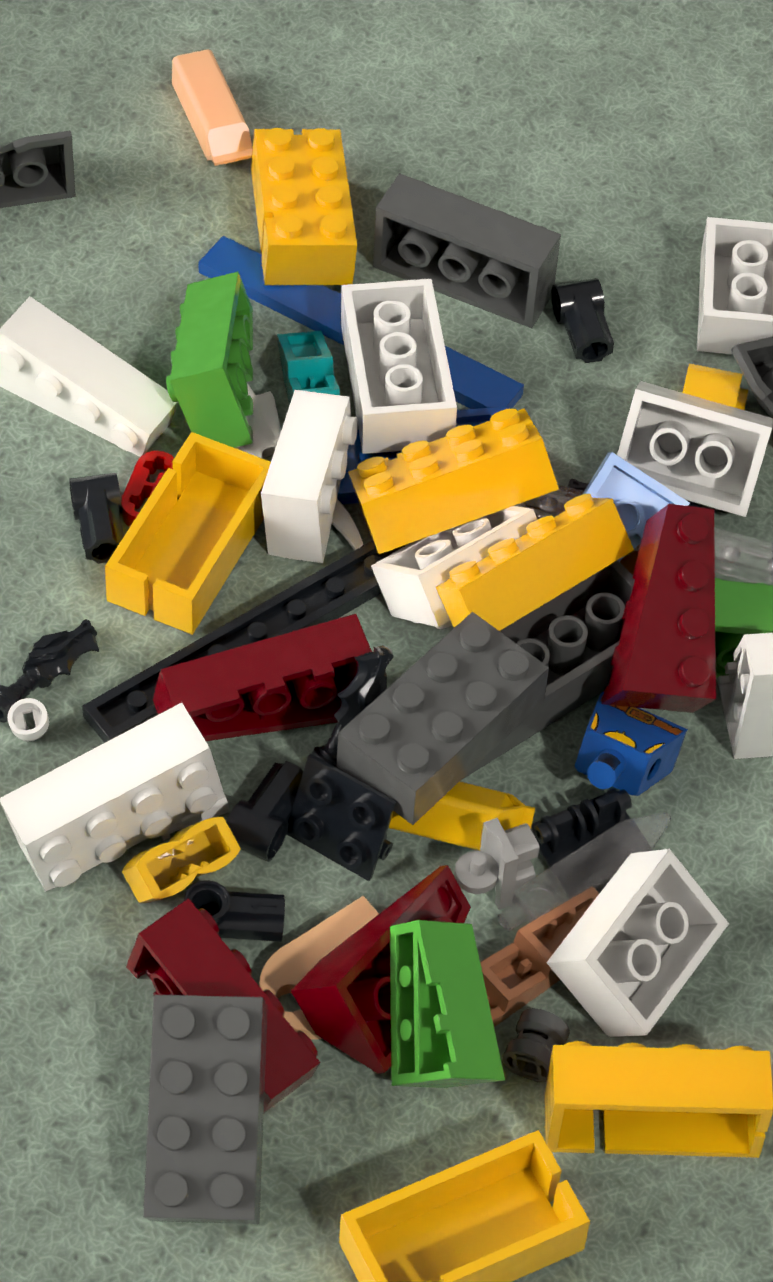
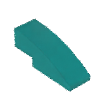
[277,331,340,406]

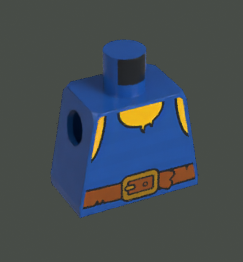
[574,692,688,796]

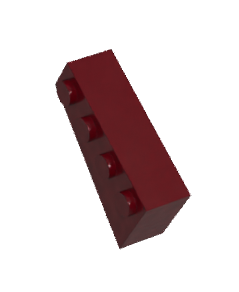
[601,504,716,713]
[153,614,372,741]
[126,898,321,1113]

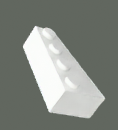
[0,296,179,457]

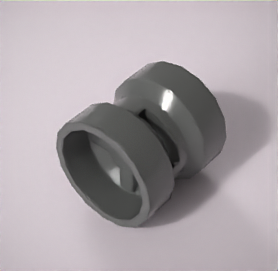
[502,1008,570,1082]

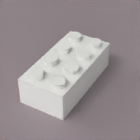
[341,279,457,454]
[0,703,225,892]

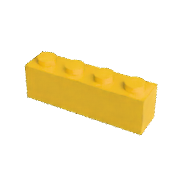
[436,494,634,631]

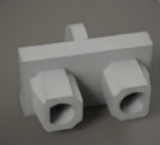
[454,818,540,910]

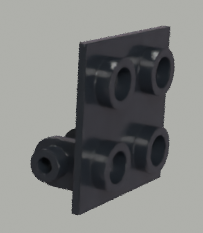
[287,754,397,881]
[531,788,651,900]

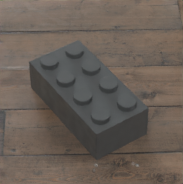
[373,173,561,328]
[337,612,549,825]
[143,995,268,1224]

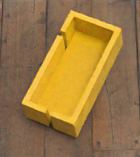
[251,128,357,285]
[348,408,559,554]
[105,432,271,635]
[545,1041,773,1158]
[339,1130,590,1282]

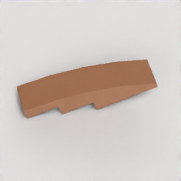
[480,886,600,1027]

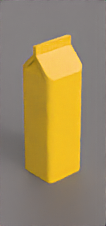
[388,781,535,851]

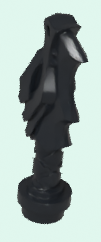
[0,619,99,723]
[312,645,394,770]

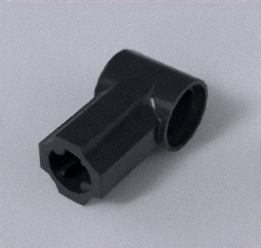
[551,278,614,363]
[69,472,124,564]
[226,761,303,862]
[184,880,285,942]

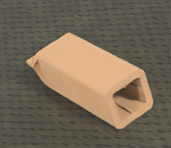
[172,50,253,166]

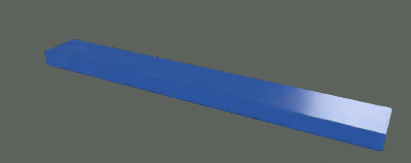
[199,236,524,409]

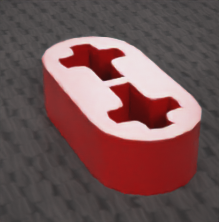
[121,450,174,527]

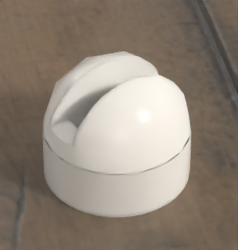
[8,698,49,742]

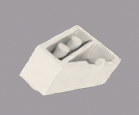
[261,390,358,563]
[717,633,773,759]

